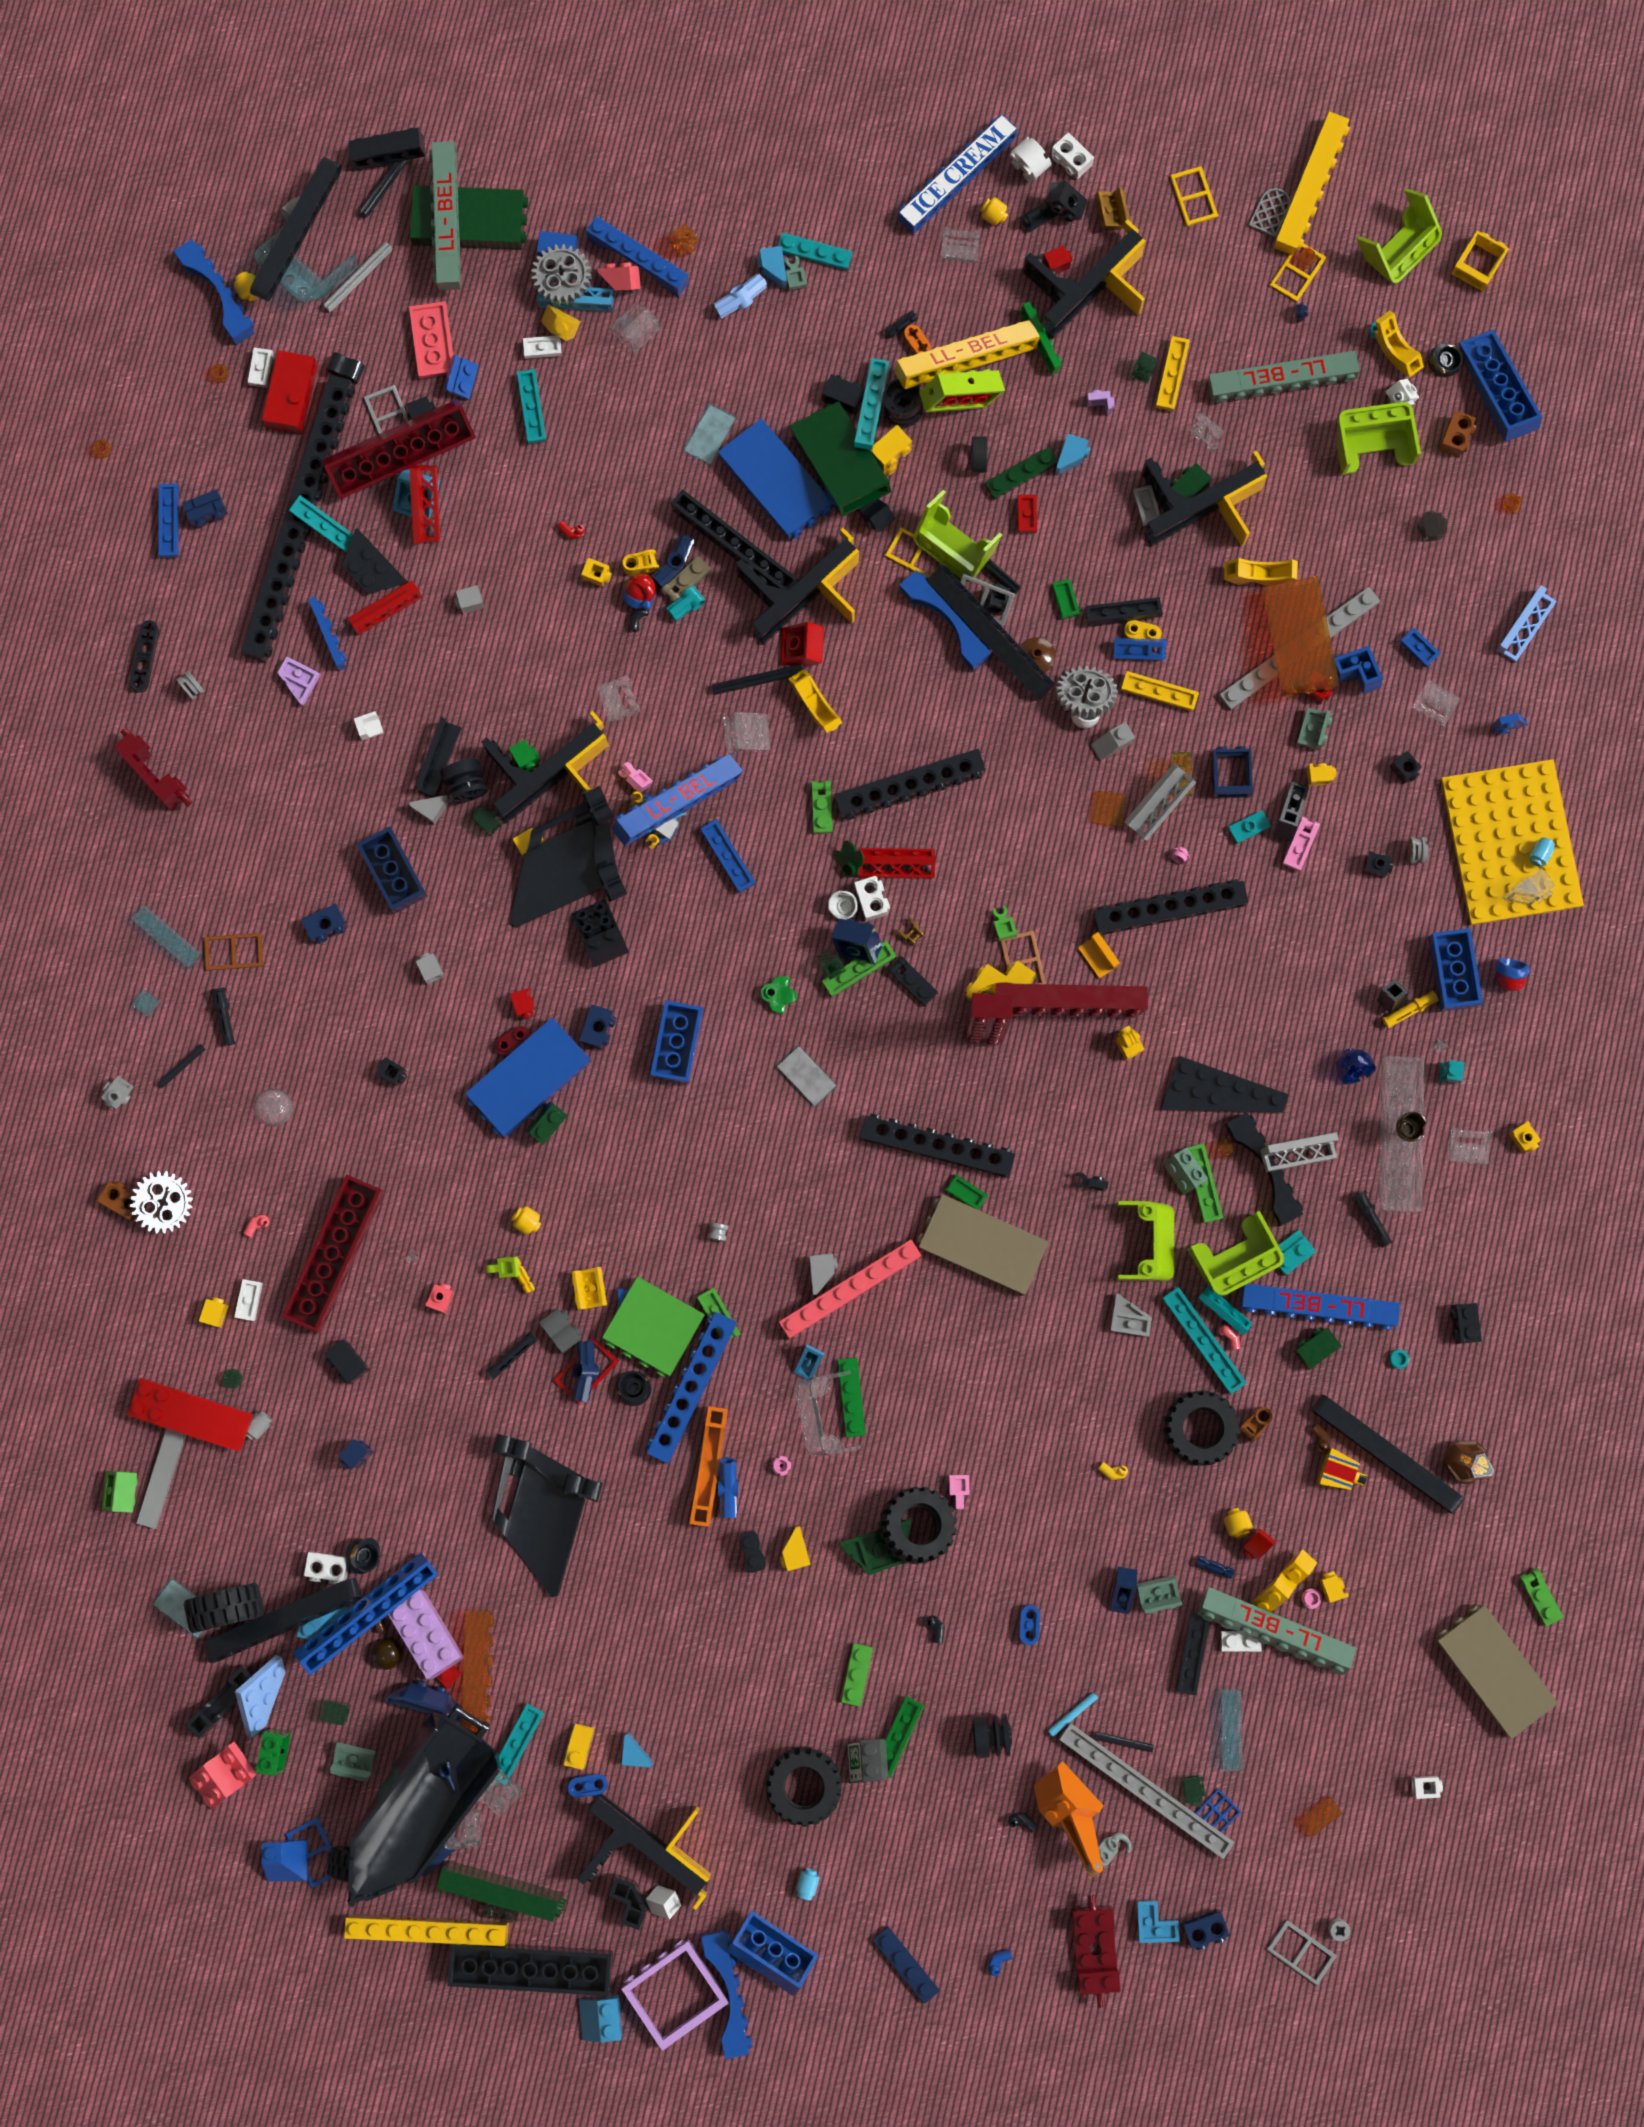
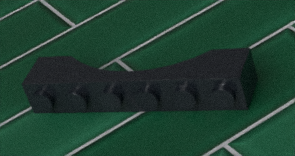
[1224,1112,1303,1227]

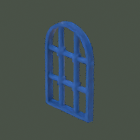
[1194,1789,1241,1833]

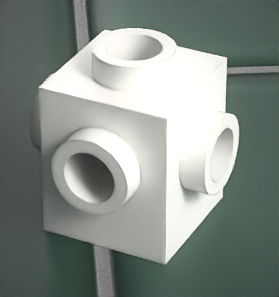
[1385,379,1419,407]

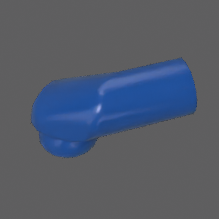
[988,1949,1013,1976]

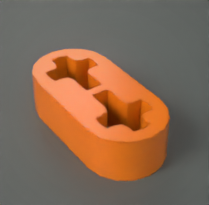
[904,325,931,355]

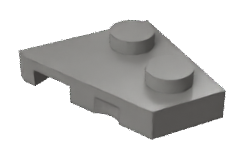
[1110,1293,1152,1337]

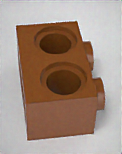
[1439,410,1477,458]
[97,1180,146,1221]

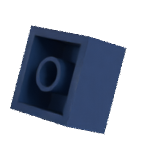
[831,918,883,965]

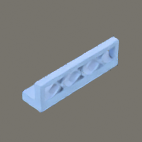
[1496,585,1557,663]

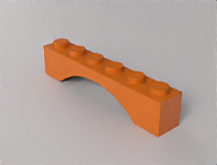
[690,1406,728,1527]

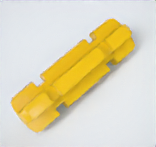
[517,1258,535,1294]

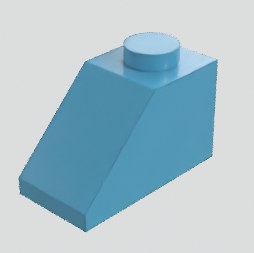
[757,246,787,289]
[1055,434,1090,475]

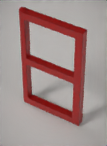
[554,1338,619,1404]

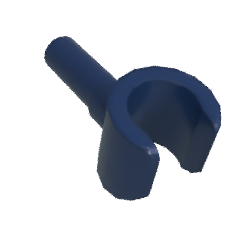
[439,1762,457,1792]

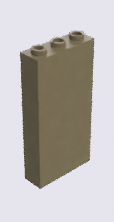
[917,1194,1049,1296]
[1434,1604,1558,1739]

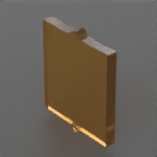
[1091,790,1126,827]

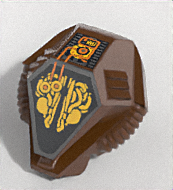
[1444,1440,1495,1484]

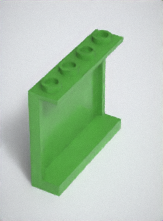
[602,1276,706,1378]

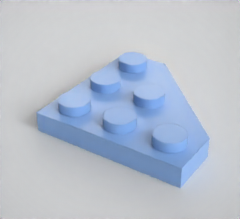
[235,1655,285,1738]

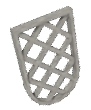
[1249,188,1290,238]

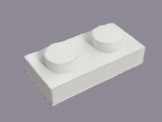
[523,336,562,359]
[248,348,273,388]
[235,1279,263,1321]
[1221,1631,1262,1652]

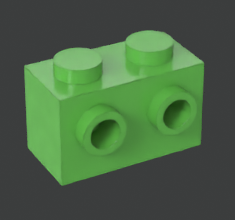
[102,1471,137,1513]

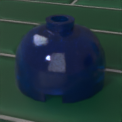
[1336,1048,1376,1084]

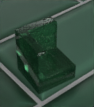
[321,1699,351,1726]

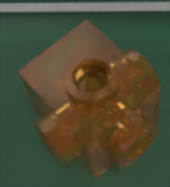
[667,223,699,257]

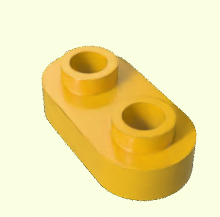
[1124,620,1162,639]

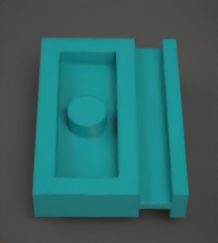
[1278,1230,1316,1276]

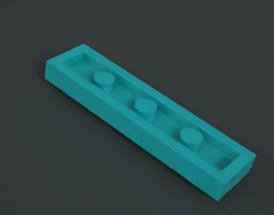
[778,232,853,271]
[517,369,547,444]
[289,495,353,553]
[495,1703,545,1785]

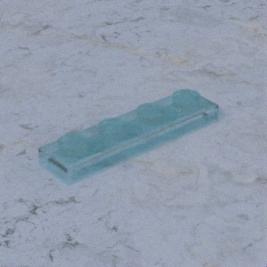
[132,905,202,969]
[1220,1689,1243,1771]

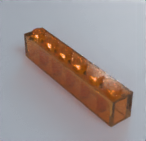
[462,1610,495,1732]

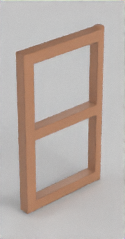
[1001,930,1046,984]

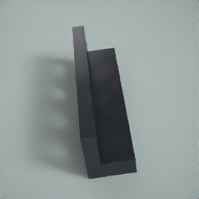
[415,717,462,797]

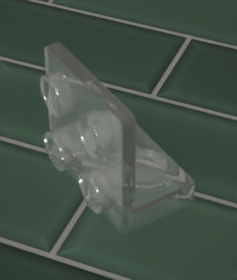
[724,712,771,755]
[477,1771,524,1817]

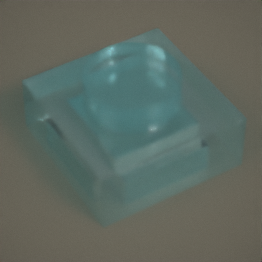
[133,990,160,1017]

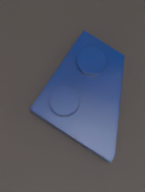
[1491,713,1528,735]

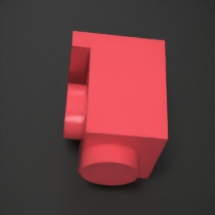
[425,1282,454,1314]

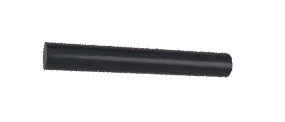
[157,1044,206,1088]
[1094,1731,1154,1752]

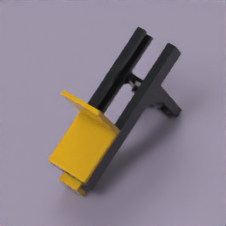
[1023,220,1146,339]
[1141,451,1267,547]
[736,527,859,645]
[481,711,609,823]
[577,1793,711,1911]

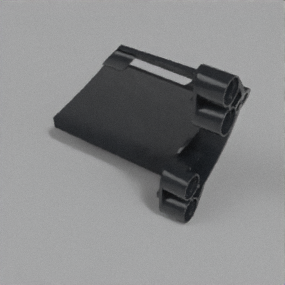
[510,785,627,928]
[491,1434,603,1598]

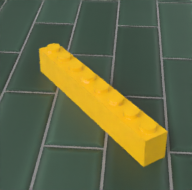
[1274,111,1350,256]

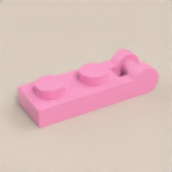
[1282,816,1320,872]

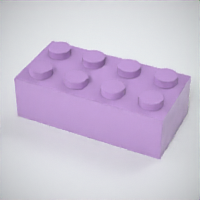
[388,1590,465,1680]

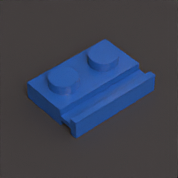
[443,354,479,401]

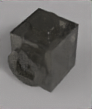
[1417,511,1447,542]

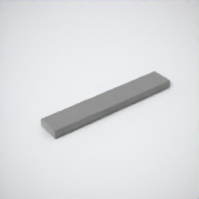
[136,1428,186,1529]

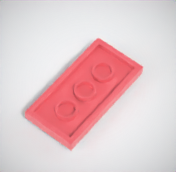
[409,301,453,379]

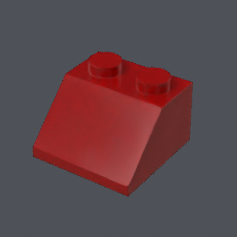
[780,622,824,666]

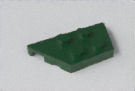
[839,1519,911,1575]

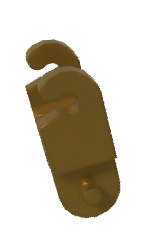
[896,917,924,945]

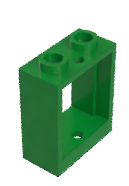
[255,1728,292,1776]

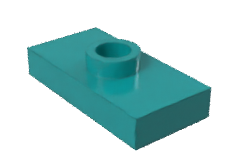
[1228,810,1271,844]

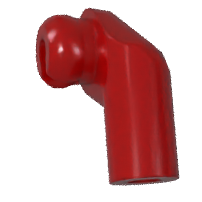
[557,521,585,539]

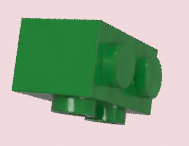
[509,739,541,772]

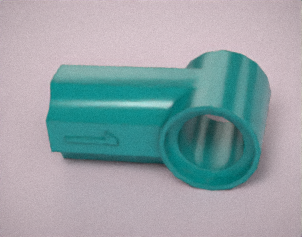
[666,586,706,622]

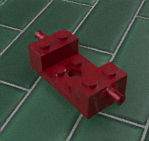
[114,728,193,811]
[1071,1894,1121,2008]

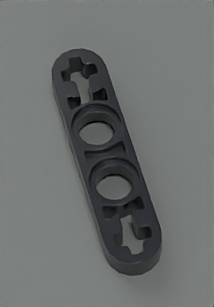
[130,620,159,693]

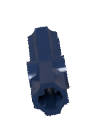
[651,535,695,588]
[571,1341,599,1402]

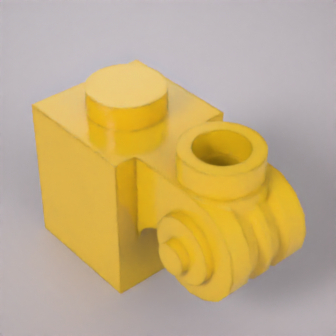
[1115,1026,1145,1060]

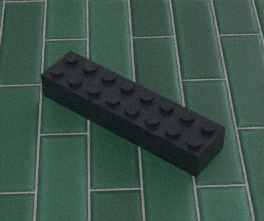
[448,1944,613,1996]

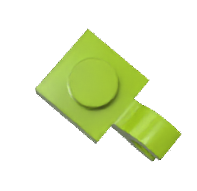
[486,1256,520,1278]

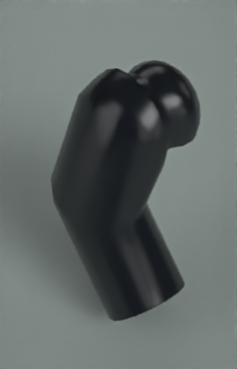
[630,608,649,632]
[925,1615,945,1644]
[1008,1813,1038,1833]

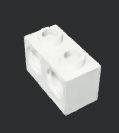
[1051,132,1094,180]
[854,876,890,921]
[304,1552,349,1584]

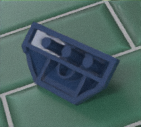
[384,1680,463,1723]

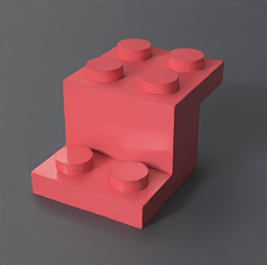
[189,1742,257,1810]

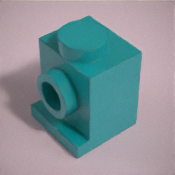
[1438,1060,1465,1084]

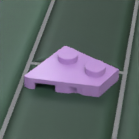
[278,656,321,706]

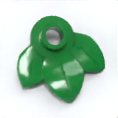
[760,976,798,1014]

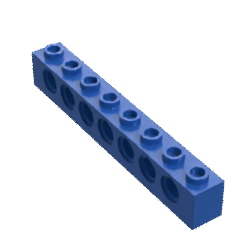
[646,1312,738,1464]
[293,1552,438,1676]

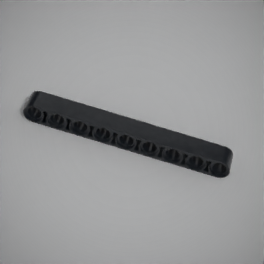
[250,157,342,302]
[927,564,1054,699]
[1311,1394,1465,1515]
[203,1578,362,1663]

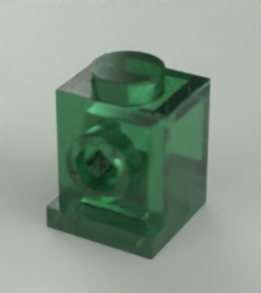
[1131,351,1158,384]
[472,806,503,837]
[816,949,846,980]
[1182,1775,1205,1806]

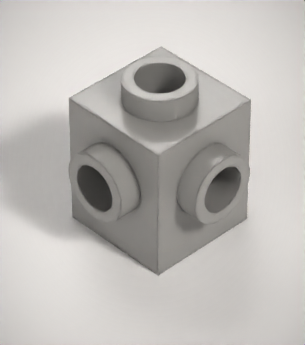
[101,1076,133,1109]

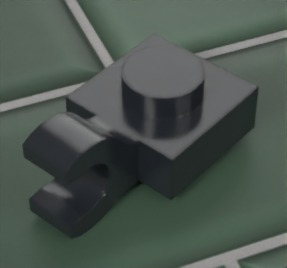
[1074,1172,1109,1191]

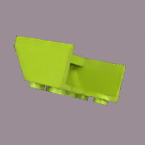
[1337,402,1421,475]
[1187,1211,1284,1296]

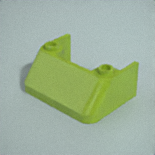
[1356,188,1442,283]
[913,490,1002,582]
[1115,1201,1174,1282]

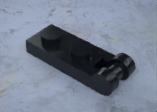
[887,955,938,1007]

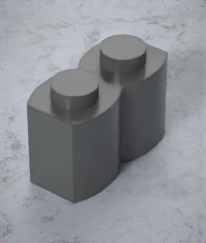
[539,1308,582,1354]

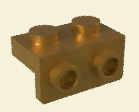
[1094,187,1130,230]

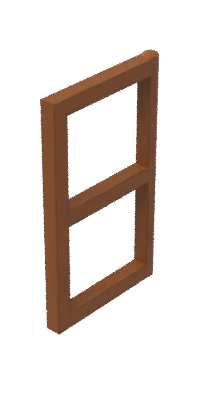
[204,933,263,971]

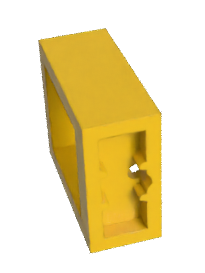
[1451,230,1509,292]

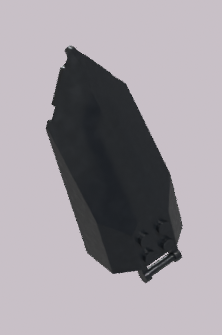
[347,1703,501,1907]

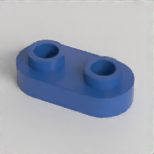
[1019,1605,1040,1645]
[568,1774,608,1798]

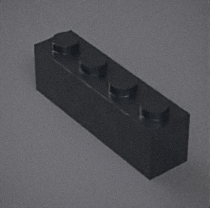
[348,127,426,170]

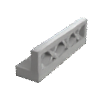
[1124,763,1196,841]
[1260,1132,1339,1172]

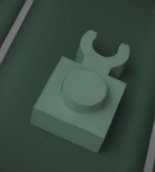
[785,256,807,291]

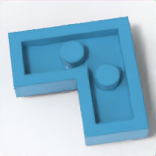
[1137,1900,1180,1943]

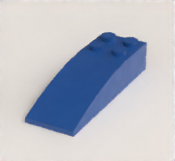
[1459,329,1542,442]

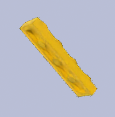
[1156,336,1190,412]
[1121,671,1199,712]

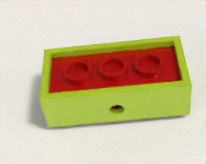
[919,369,1005,412]

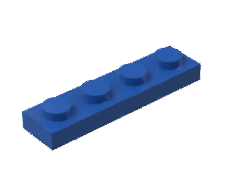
[159,483,179,558]
[308,596,347,671]
[700,819,756,894]

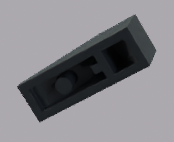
[1273,781,1310,841]

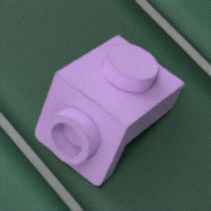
[1086,390,1115,415]

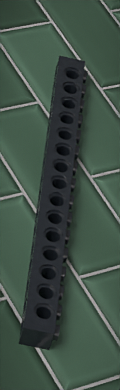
[241,375,355,663]

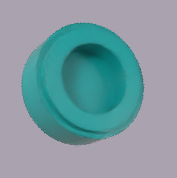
[1389,1349,1409,1369]

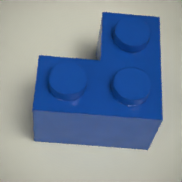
[1332,646,1383,694]

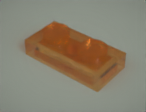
[1298,1796,1343,1837]

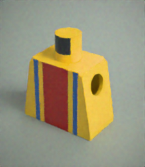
[1317,1448,1367,1490]

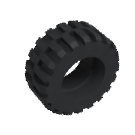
[1163,1390,1240,1466]
[879,1487,957,1564]
[183,1583,264,1633]
[766,1746,842,1827]

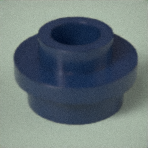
[1296,302,1308,321]

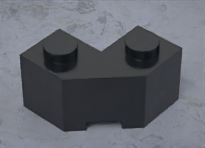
[856,499,896,532]
[609,1874,648,1930]

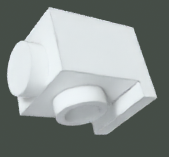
[1411,1776,1443,1799]

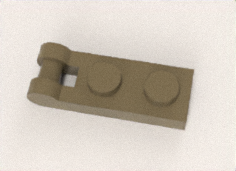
[661,556,712,603]

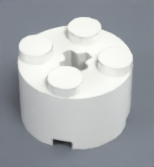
[1010,136,1052,183]

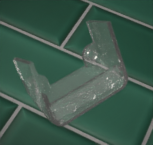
[794,1370,866,1457]

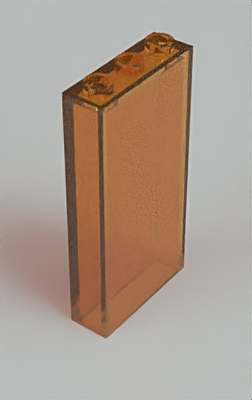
[1262,576,1339,697]

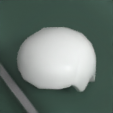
[1071,702,1100,729]
[828,891,858,920]

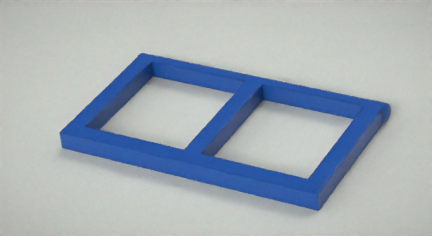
[285,1817,332,1889]

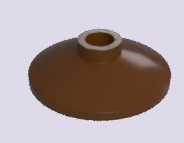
[1021,637,1056,672]

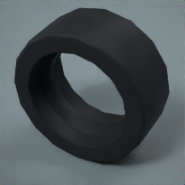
[971,436,987,473]

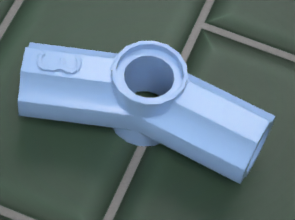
[713,274,767,318]

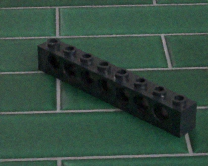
[671,489,799,591]
[834,748,986,820]
[1093,879,1249,936]
[860,1114,1015,1178]

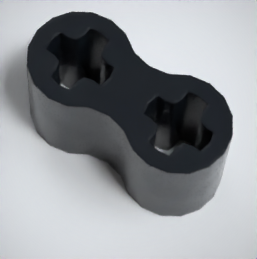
[326,352,365,384]

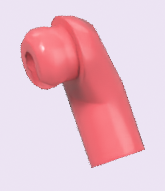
[243,1215,270,1238]
[1218,1324,1240,1350]

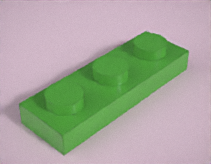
[841,1643,873,1707]

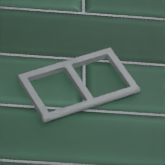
[364,385,409,434]
[961,574,1015,626]
[1267,1919,1337,1986]

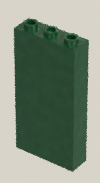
[410,185,528,250]
[789,401,891,517]
[436,1861,567,1922]

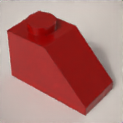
[1240,1528,1276,1560]

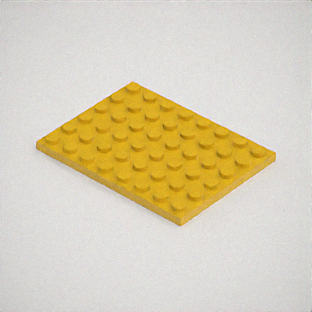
[1441,759,1584,926]

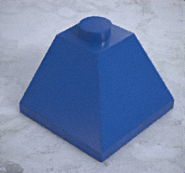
[262,1840,308,1882]

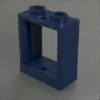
[1211,746,1253,798]

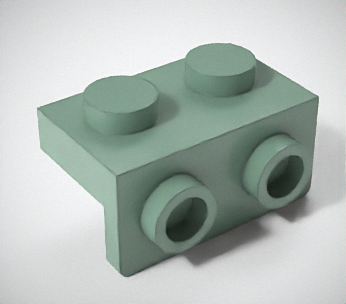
[1296,707,1332,750]
[1163,1148,1208,1195]
[1137,1575,1182,1614]
[330,1742,376,1782]

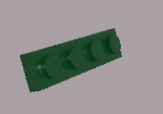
[985,447,1058,500]

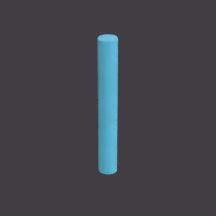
[1048,1692,1098,1736]

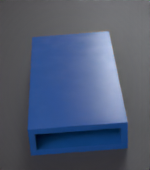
[718,418,832,541]
[465,1017,592,1138]

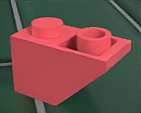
[598,262,641,291]

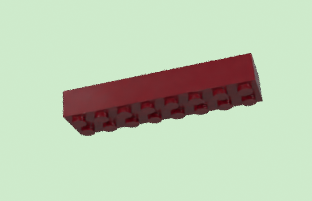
[322,399,476,499]
[988,983,1148,1018]
[965,993,1013,1046]
[282,1174,385,1333]

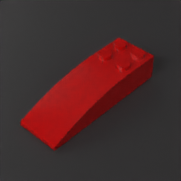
[127,1378,254,1452]

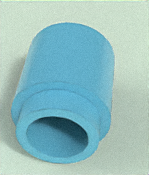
[1529,837,1555,867]
[796,1868,820,1900]

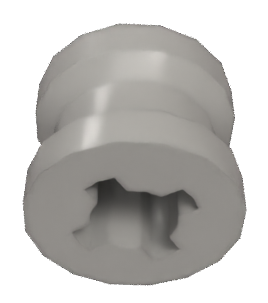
[707,1223,729,1241]
[1328,1918,1350,1941]

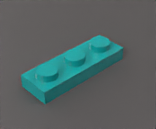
[1198,1285,1253,1336]

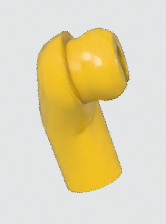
[1098,1462,1128,1480]

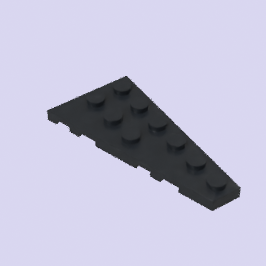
[1160,1056,1289,1113]

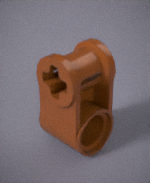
[1239,1407,1273,1443]

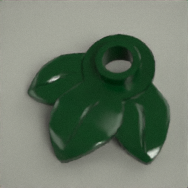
[834,840,864,877]

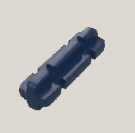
[1196,1556,1234,1579]

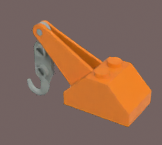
[1034,1761,1132,1877]

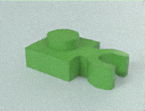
[993,906,1017,941]

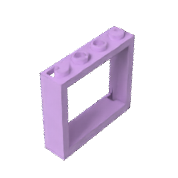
[622,1939,730,2051]

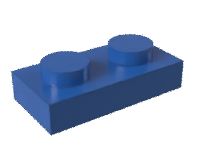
[1400,628,1441,668]

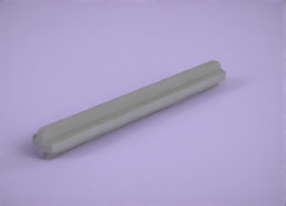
[323,242,392,312]

